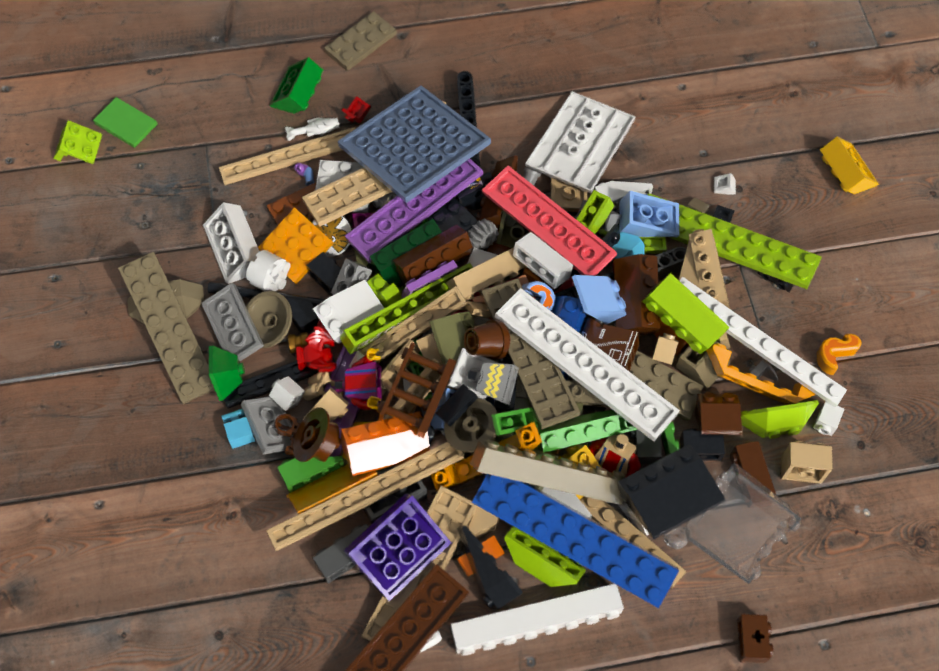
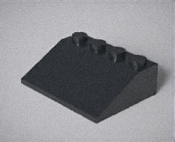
[618,444,726,540]

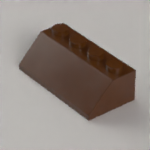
[476,155,518,232]
[393,224,473,289]
[613,254,660,336]

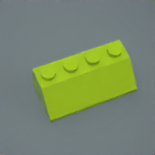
[642,273,730,354]

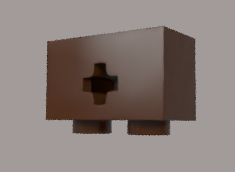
[737,614,773,663]

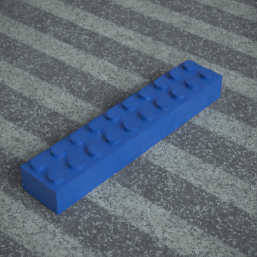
[472,474,679,608]

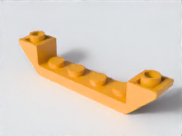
[706,343,816,405]
[431,422,542,491]

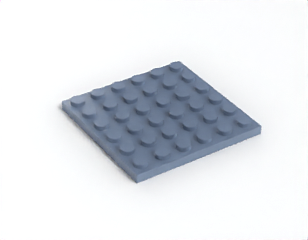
[338,86,491,203]

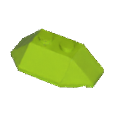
[741,400,819,439]
[504,526,586,587]

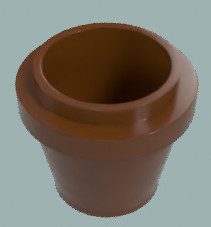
[464,319,510,360]

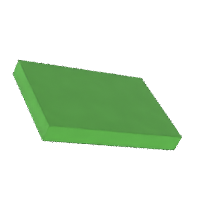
[93,97,157,148]

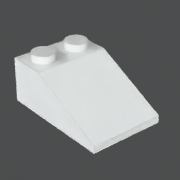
[313,280,384,344]

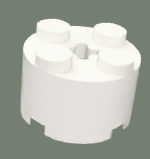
[246,250,291,292]

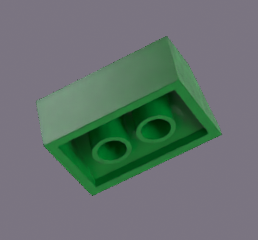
[269,57,323,114]

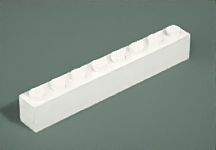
[451,584,624,656]

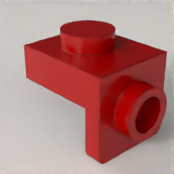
[341,96,372,124]

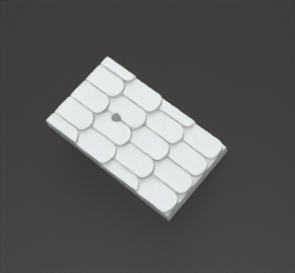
[525,91,635,193]

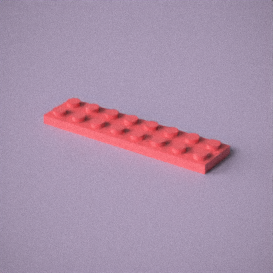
[482,166,617,276]

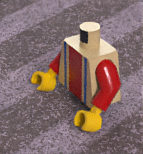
[588,434,641,478]

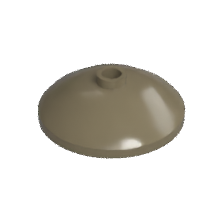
[246,291,292,348]

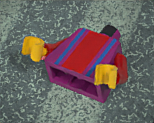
[335,348,382,410]

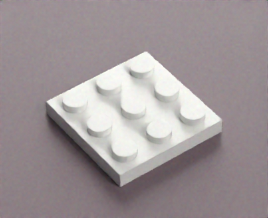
[316,160,370,213]

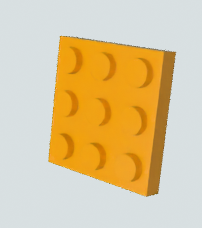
[258,207,334,284]

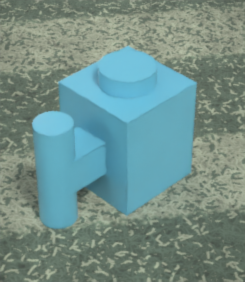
[221,409,255,449]

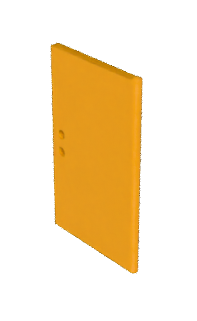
[286,464,378,515]

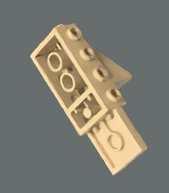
[679,229,731,349]

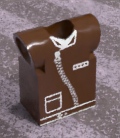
[581,318,639,372]

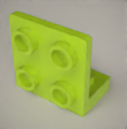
[53,120,102,164]

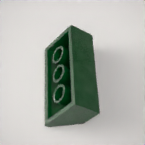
[369,219,442,288]

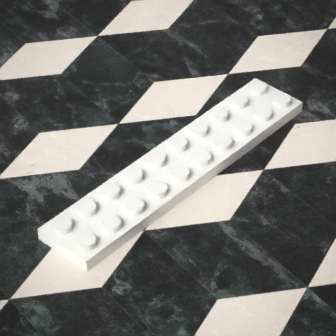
[495,288,680,441]

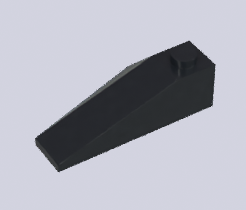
[457,525,523,609]

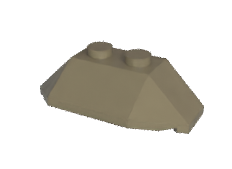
[127,279,205,324]

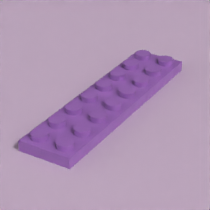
[345,159,483,263]

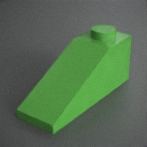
[491,407,538,436]
[277,456,344,493]

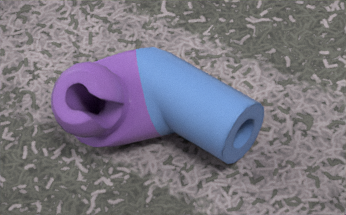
[294,163,314,186]

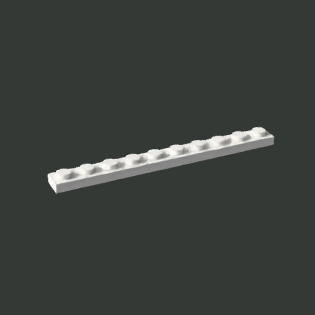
[680,277,847,407]

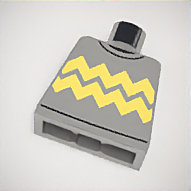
[468,363,519,405]

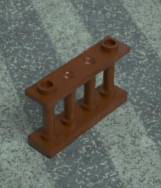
[377,342,457,439]

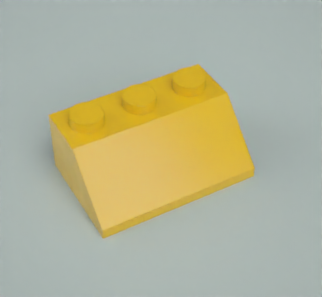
[820,137,879,194]

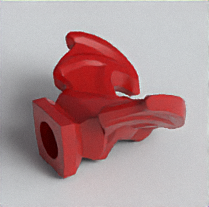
[296,326,337,372]

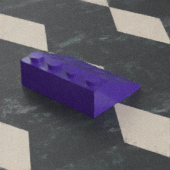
[343,494,451,601]

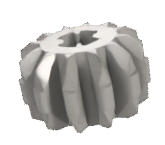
[468,219,499,250]

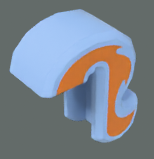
[522,281,556,311]

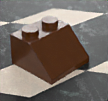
[695,392,742,435]

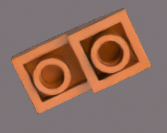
[457,535,505,577]

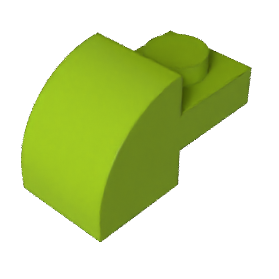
[367,274,402,308]

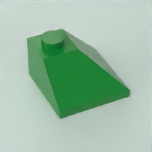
[209,345,245,401]

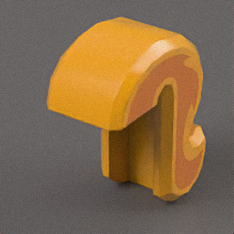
[816,334,861,375]

